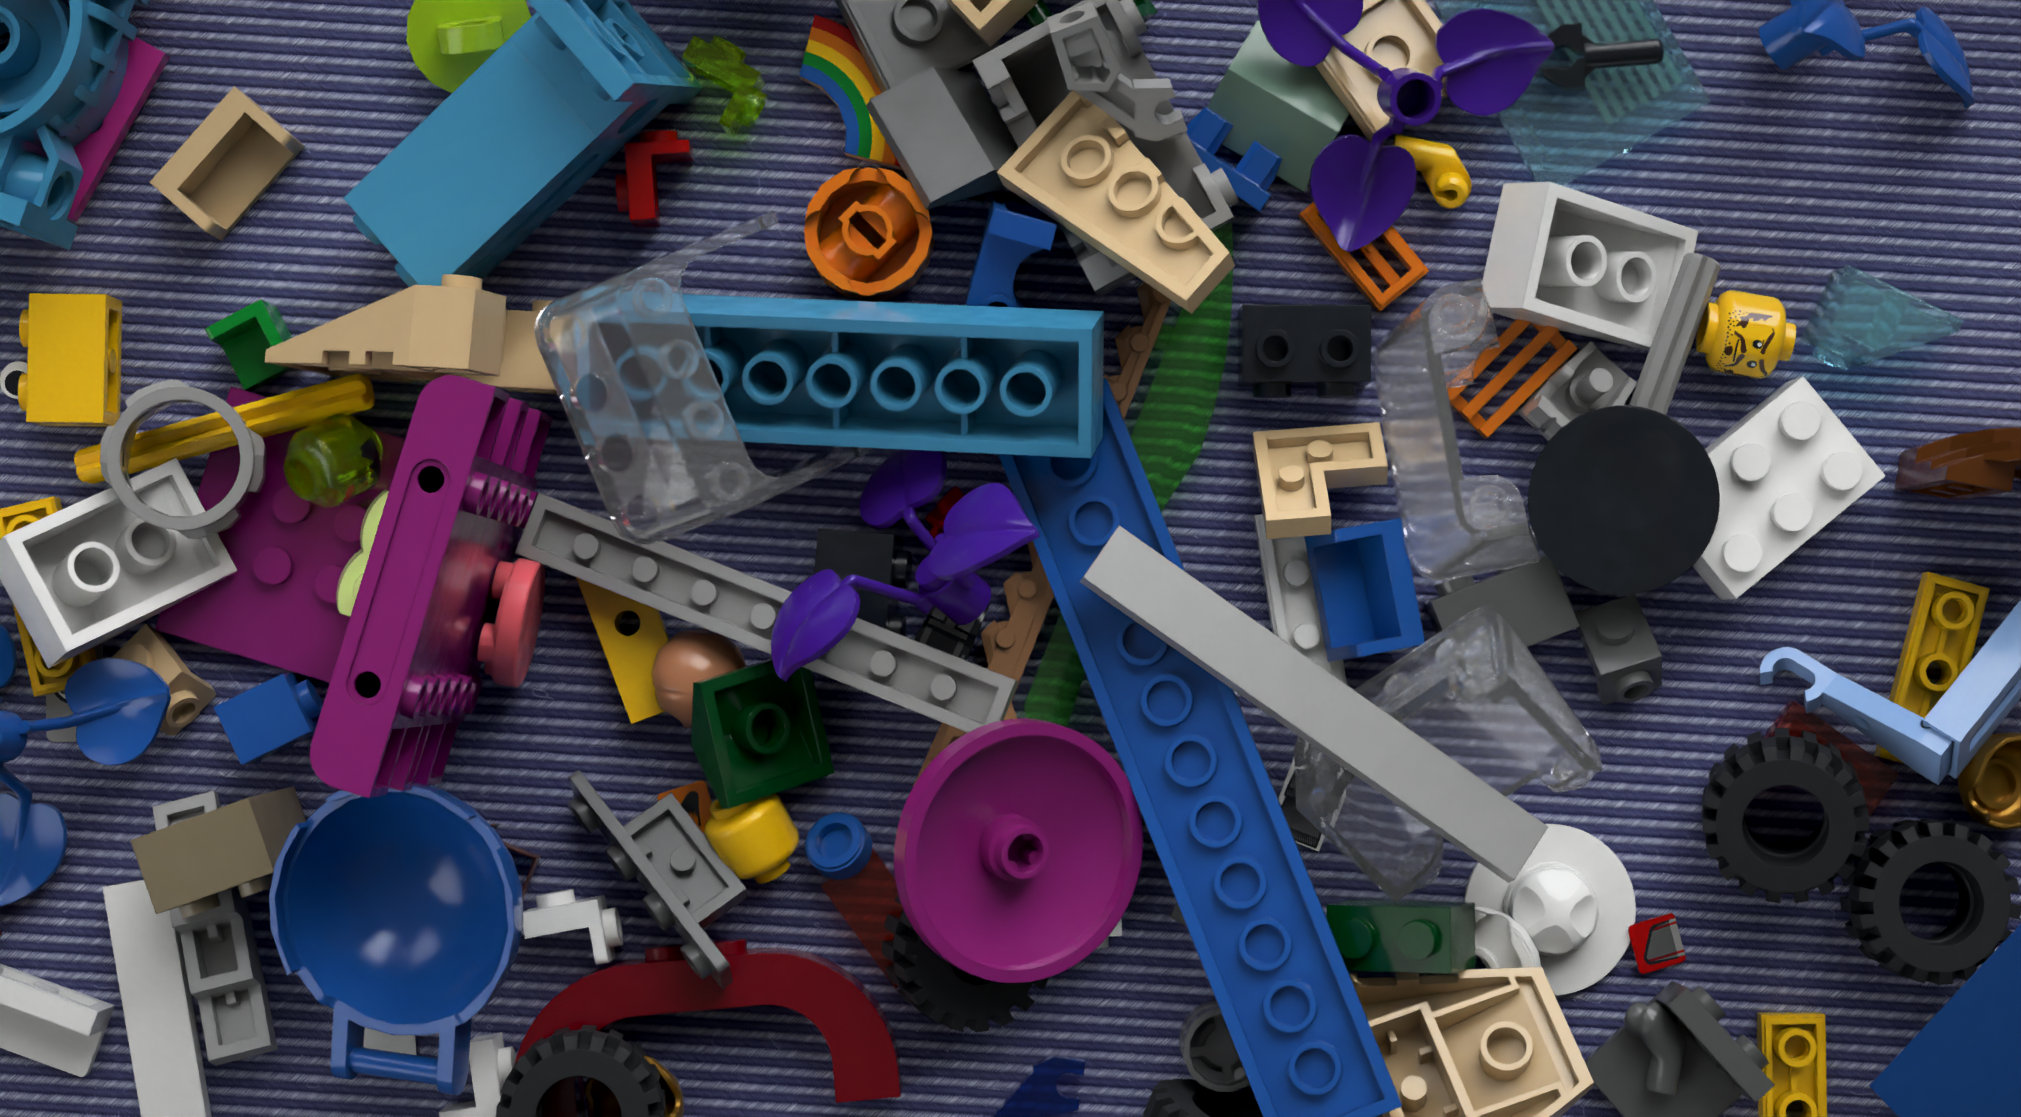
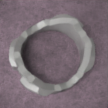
[100,380,267,539]

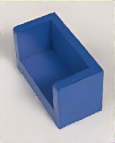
[1304,518,1425,662]

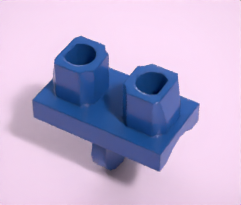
[1186,107,1283,211]

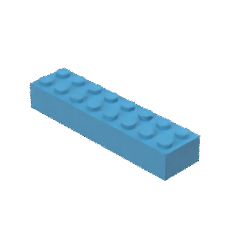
[575,291,1104,458]

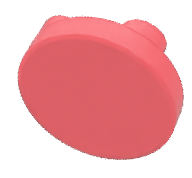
[477,558,545,688]

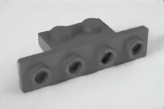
[568,770,748,989]

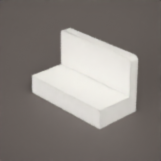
[0,964,115,1077]

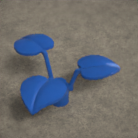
[1759,0,1975,108]
[0,624,171,907]

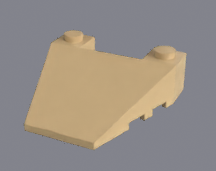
[265,274,579,396]
[1349,967,1594,1117]

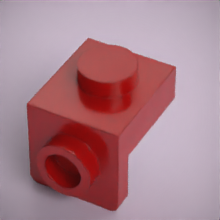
[615,130,694,228]

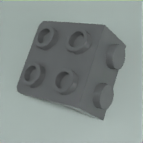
[1585,981,1775,1117]

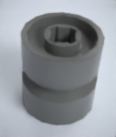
[1179,999,1250,1092]

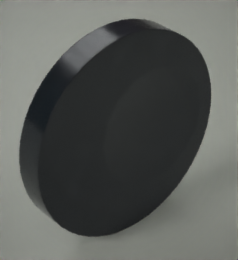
[1528,405,1720,594]

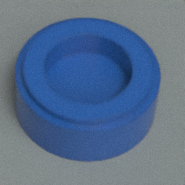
[805,812,873,880]

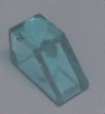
[1800,264,1964,370]

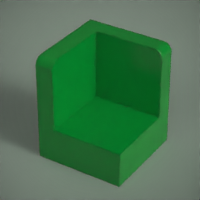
[205,299,294,392]

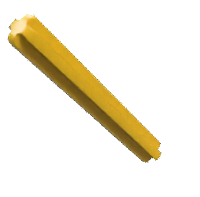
[74,373,375,484]

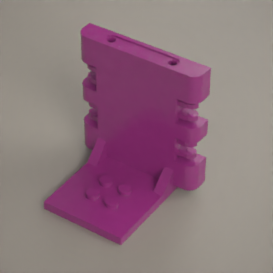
[155,375,553,798]

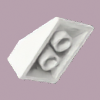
[1477,182,1698,350]
[0,458,237,669]

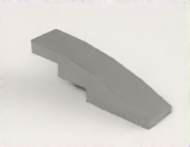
[152,791,278,1066]

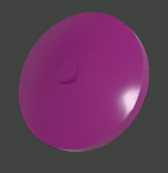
[894,718,1143,983]

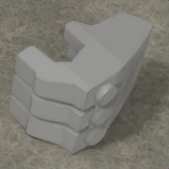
[1518,341,1637,441]

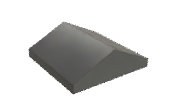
[866,67,1019,210]

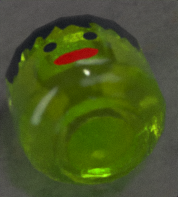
[283,413,383,508]

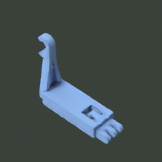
[1760,600,2021,785]

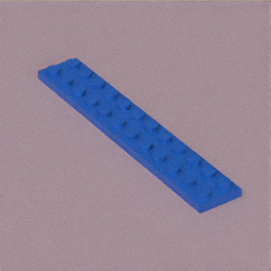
[998,377,1402,1117]

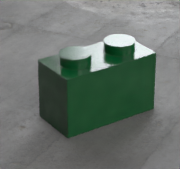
[1326,900,1476,974]

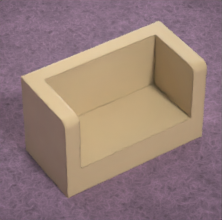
[149,86,305,241]

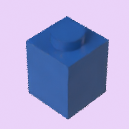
[214,673,323,765]

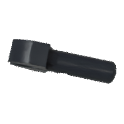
[1541,23,1664,92]

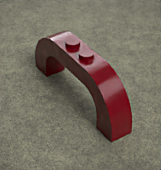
[515,938,902,1117]

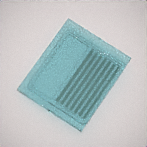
[1432,0,1711,186]

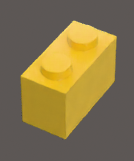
[18,293,123,427]

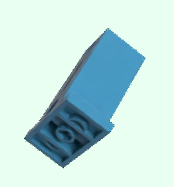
[343,0,703,287]

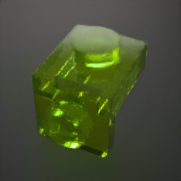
[681,35,768,137]

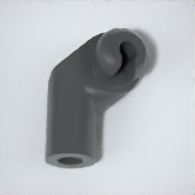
[1624,1002,1686,1095]

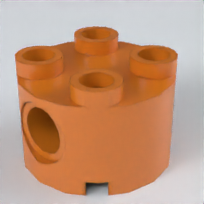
[804,167,934,302]

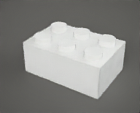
[1693,376,1886,600]

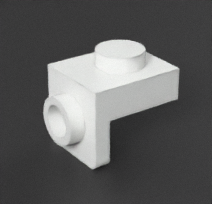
[523,889,623,965]
[439,1032,516,1117]

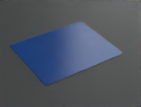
[1869,924,2021,1117]

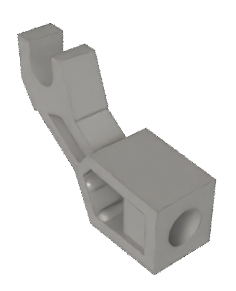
[1047,1,1188,142]

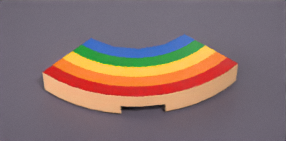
[799,15,903,170]

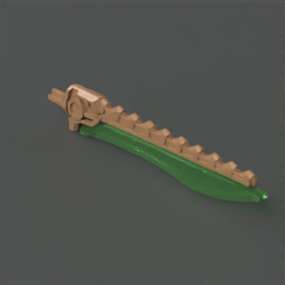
[913,222,1233,787]

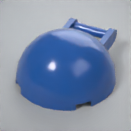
[269,782,524,1095]

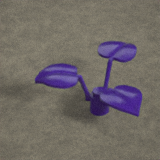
[1257,0,1555,252]
[771,449,1040,682]

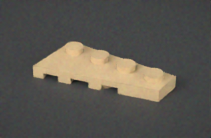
[997,90,1235,314]

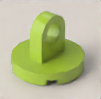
[406,0,531,93]

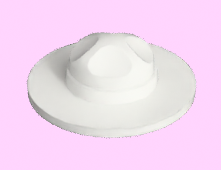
[1464,824,1636,995]

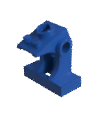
[966,195,1057,308]

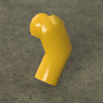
[1392,134,1472,209]

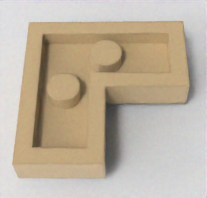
[1253,422,1388,539]

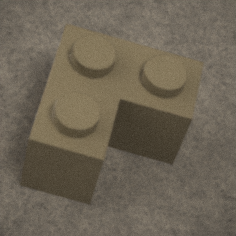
[130,786,306,919]

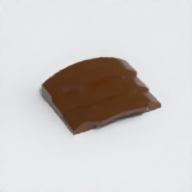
[1894,427,2021,501]

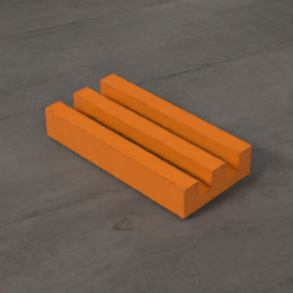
[1298,202,1429,313]
[1441,319,1578,439]

